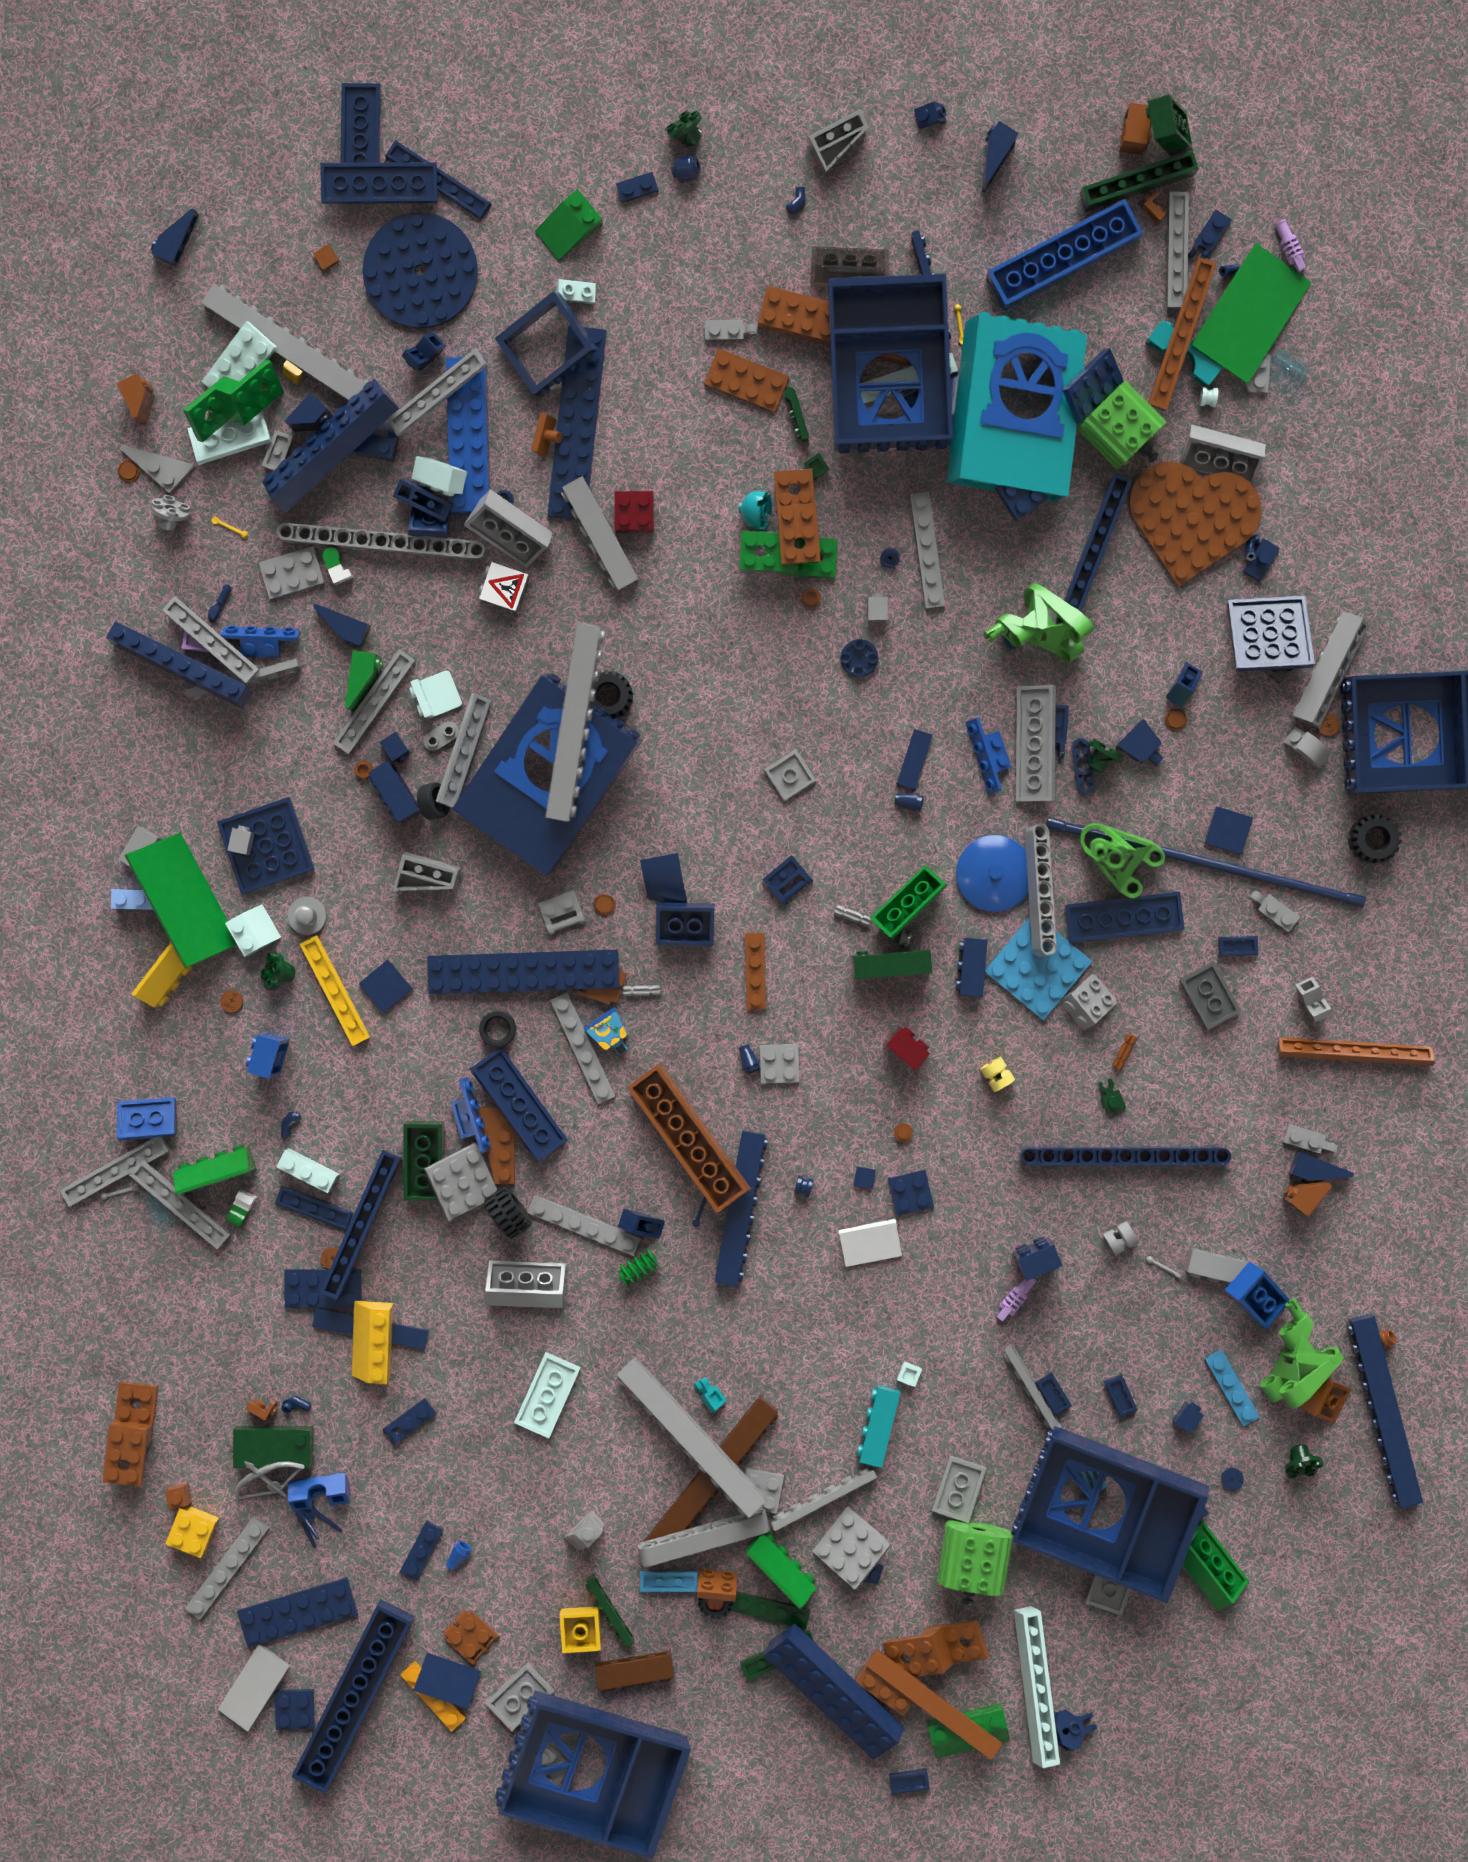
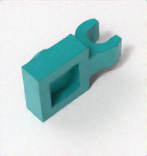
[694,1377,727,1413]

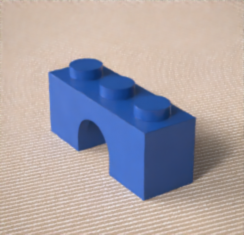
[288,1473,350,1512]

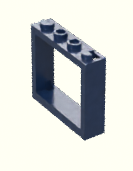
[495,291,599,396]

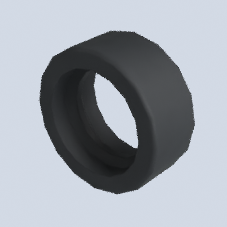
[417,782,450,820]
[479,1011,516,1047]

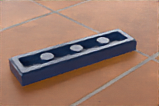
[275,1185,353,1230]

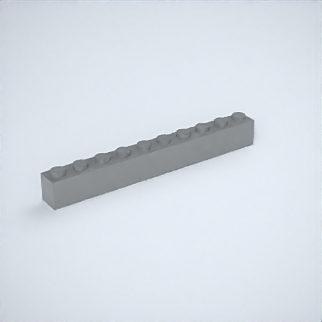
[201,284,369,401]
[546,623,606,822]
[617,1358,768,1517]

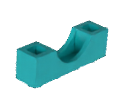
[1146,320,1223,387]

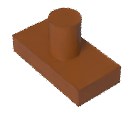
[531,413,562,457]

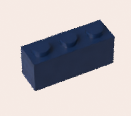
[955,938,988,997]

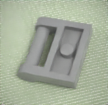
[538,890,586,936]

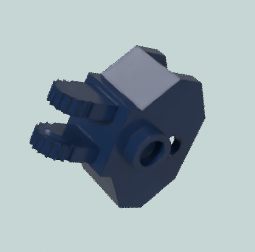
[1054,1710,1097,1751]

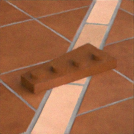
[478,1107,515,1184]

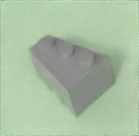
[807,110,869,174]
[393,852,462,891]

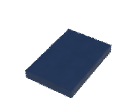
[413,1652,481,1709]

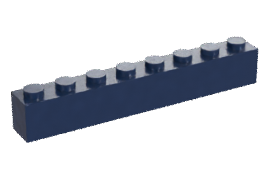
[1055,473,1132,623]
[106,621,252,709]
[715,1130,768,1287]
[319,1150,403,1300]

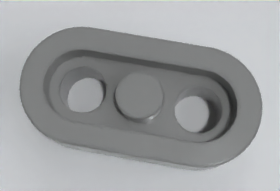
[424,721,459,751]

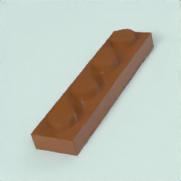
[745,933,766,1010]

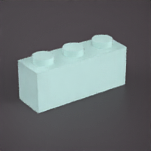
[412,456,467,496]
[276,1148,340,1193]

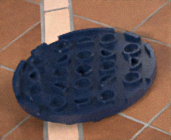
[363,212,478,329]

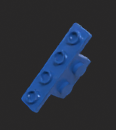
[221,625,300,658]
[966,717,1011,795]
[450,1077,490,1153]

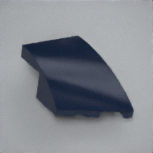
[640,853,687,903]

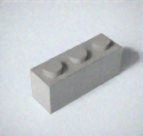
[1185,1248,1248,1285]

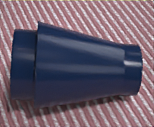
[894,793,924,812]
[738,1044,760,1074]

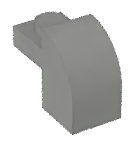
[1284,727,1331,769]
[1295,977,1333,1022]

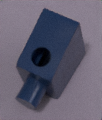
[1116,719,1164,766]

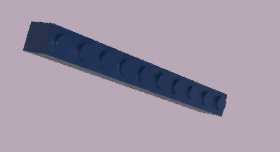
[1347,1314,1423,1509]

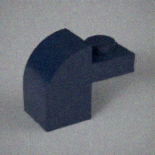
[401,332,446,371]

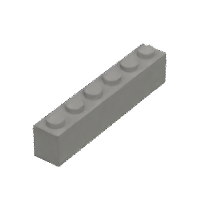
[561,476,638,590]
[1293,611,1370,728]

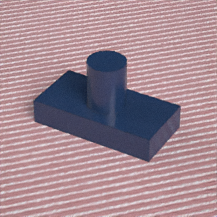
[1243,538,1280,582]

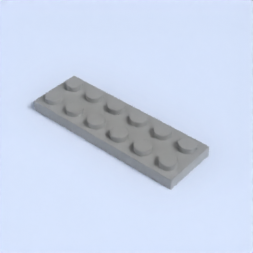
[1016,685,1056,802]

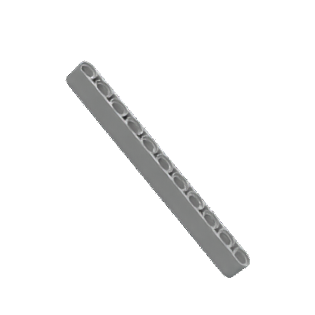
[277,523,487,561]

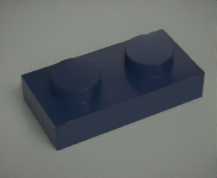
[616,172,658,203]

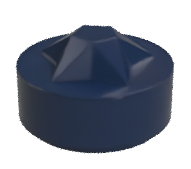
[880,547,900,568]

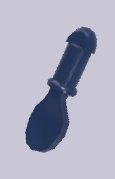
[207,584,231,622]

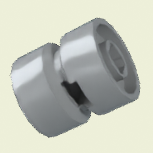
[1103,1221,1139,1256]

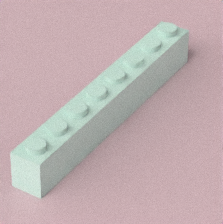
[1014,1606,1060,1768]

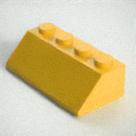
[132,943,192,1008]
[352,1301,393,1384]

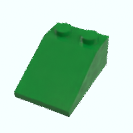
[535,189,603,260]
[345,650,383,711]

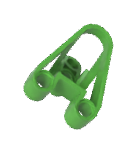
[983,583,1094,664]
[1080,823,1165,898]
[1260,1299,1344,1409]

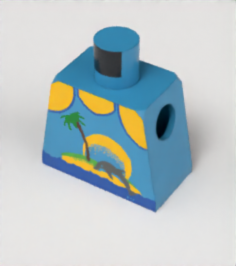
[584,1007,628,1055]

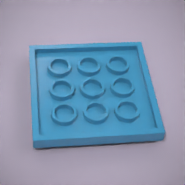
[985,916,1092,1020]

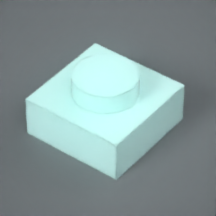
[897,1361,922,1387]

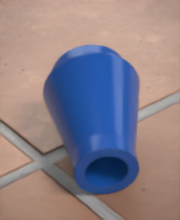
[446,1541,472,1571]

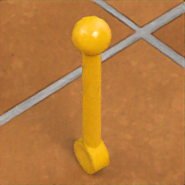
[954,304,963,345]
[211,516,248,538]

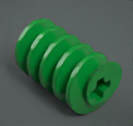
[618,1249,661,1288]

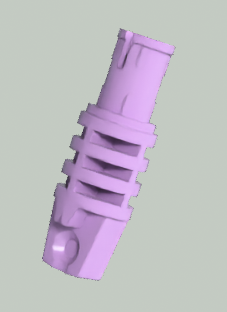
[1274,219,1306,273]
[997,1278,1037,1321]

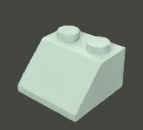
[225,904,281,957]

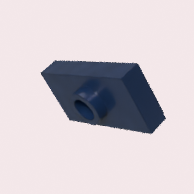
[1218,936,1258,956]
[1035,1372,1072,1416]
[1104,1374,1138,1417]
[889,1768,930,1795]

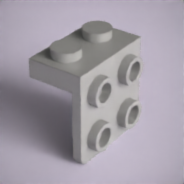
[1059,974,1117,1031]

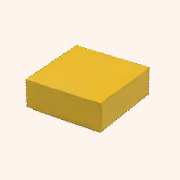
[282,360,303,385]

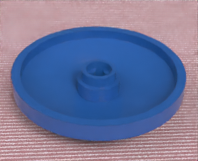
[956,835,1028,912]

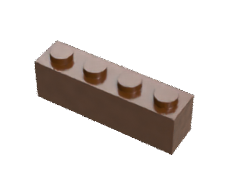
[594,1650,675,1692]

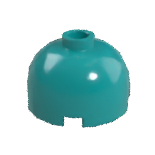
[738,491,772,530]

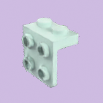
[410,670,462,719]

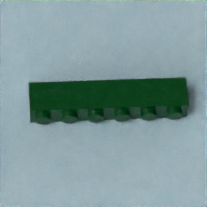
[1080,150,1199,212]

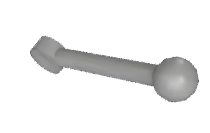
[101,1186,140,1200]
[1146,1256,1183,1279]

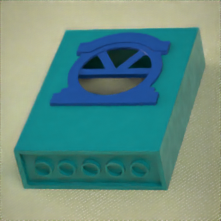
[946,312,1087,501]

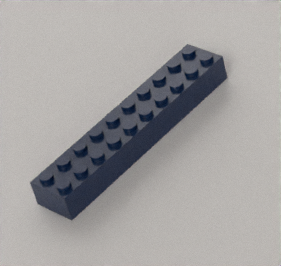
[291,1599,415,1794]

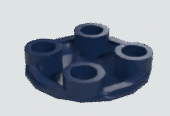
[840,639,879,677]

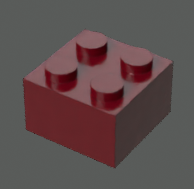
[615,491,654,533]
[885,1026,930,1070]

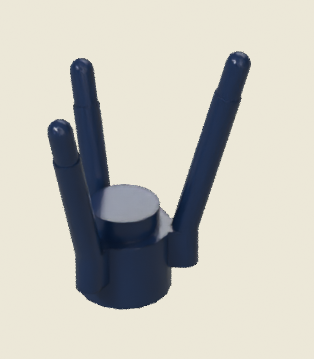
[295,1506,342,1548]

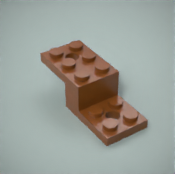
[774,468,821,565]
[103,1381,158,1487]
[883,1619,990,1677]

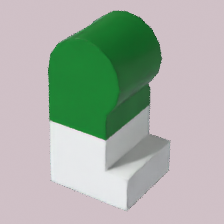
[322,547,353,585]
[225,1190,257,1229]

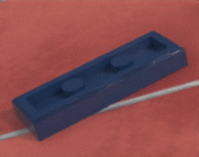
[897,729,932,790]

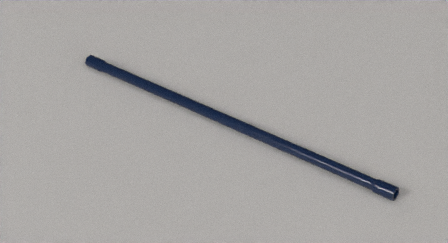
[1046,817,1366,908]

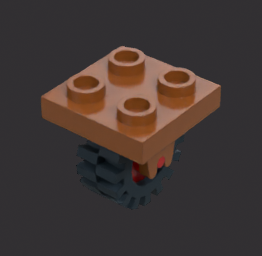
[697,1569,737,1619]

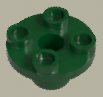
[665,110,702,146]
[1088,739,1123,773]
[260,952,296,991]
[1284,1444,1323,1478]

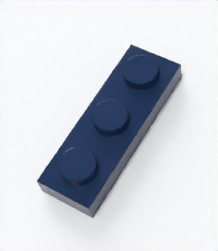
[399,1521,443,1581]

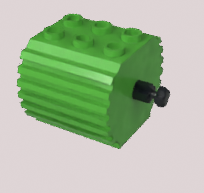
[1077,381,1167,471]
[937,1520,1013,1605]

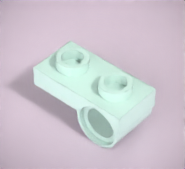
[556,279,596,304]

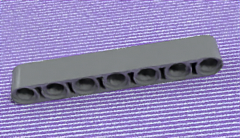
[1025,823,1057,958]
[637,1509,770,1567]

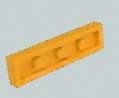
[400,1661,466,1732]

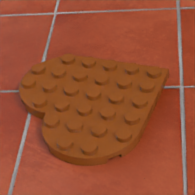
[1130,462,1262,586]

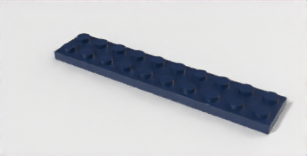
[547,325,607,520]
[427,949,620,994]

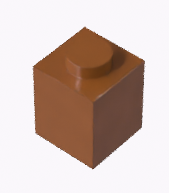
[165,1483,192,1509]

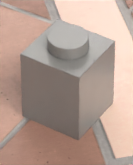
[868,594,888,622]
[227,825,255,855]

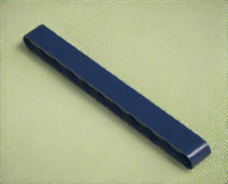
[1019,1146,1231,1165]

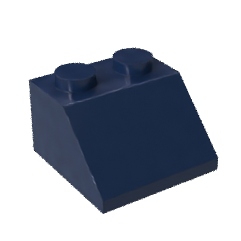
[284,393,333,432]
[354,422,400,463]

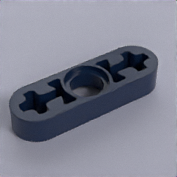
[1071,738,1095,794]

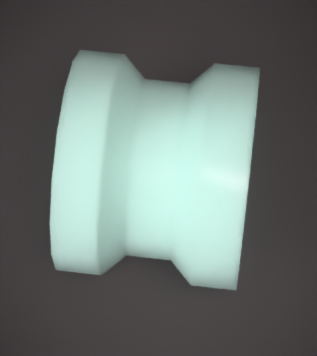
[1199,386,1218,408]

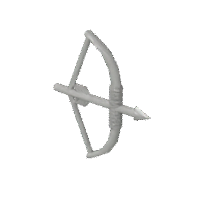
[235,1461,305,1501]

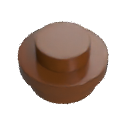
[802,588,821,608]
[354,761,374,780]
[894,1123,913,1142]
[1380,1330,1397,1349]

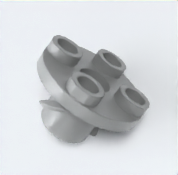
[150,495,190,531]
[288,897,327,935]

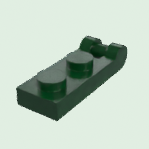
[784,387,810,443]

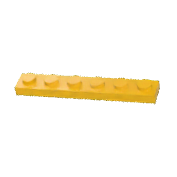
[300,935,370,1046]

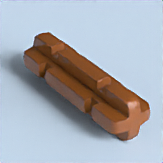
[1112,1033,1137,1070]

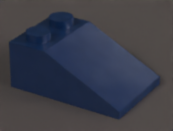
[982,121,1019,193]

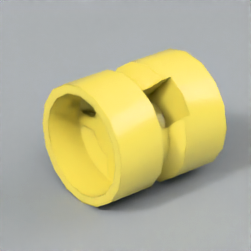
[980,1056,1015,1092]

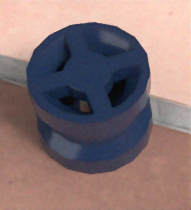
[794,1175,814,1198]

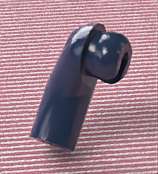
[786,187,805,213]
[1218,264,1241,276]
[1245,534,1260,561]
[281,1111,301,1137]
[281,1396,311,1413]

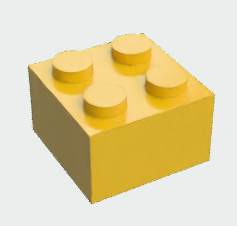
[165,1506,219,1558]
[560,1606,602,1653]

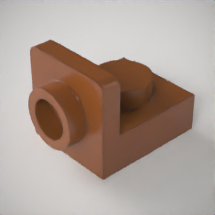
[1142,191,1166,225]
[245,1399,278,1420]

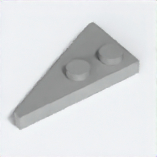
[120,445,195,494]

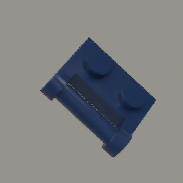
[762,855,814,906]

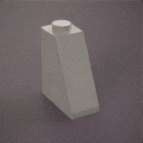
[564,1510,604,1551]

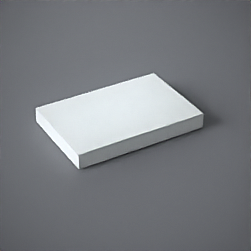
[839,1219,902,1267]

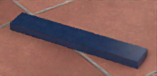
[385,140,491,220]
[312,1308,429,1350]

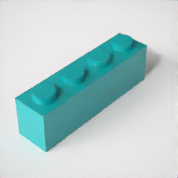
[856,1385,900,1468]

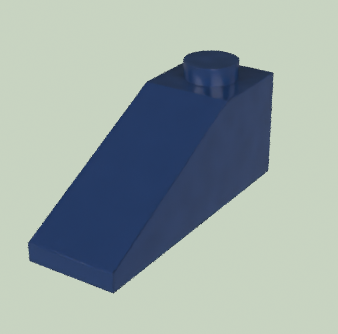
[151,209,199,267]
[393,478,453,522]
[313,603,370,649]
[1289,1151,1355,1182]

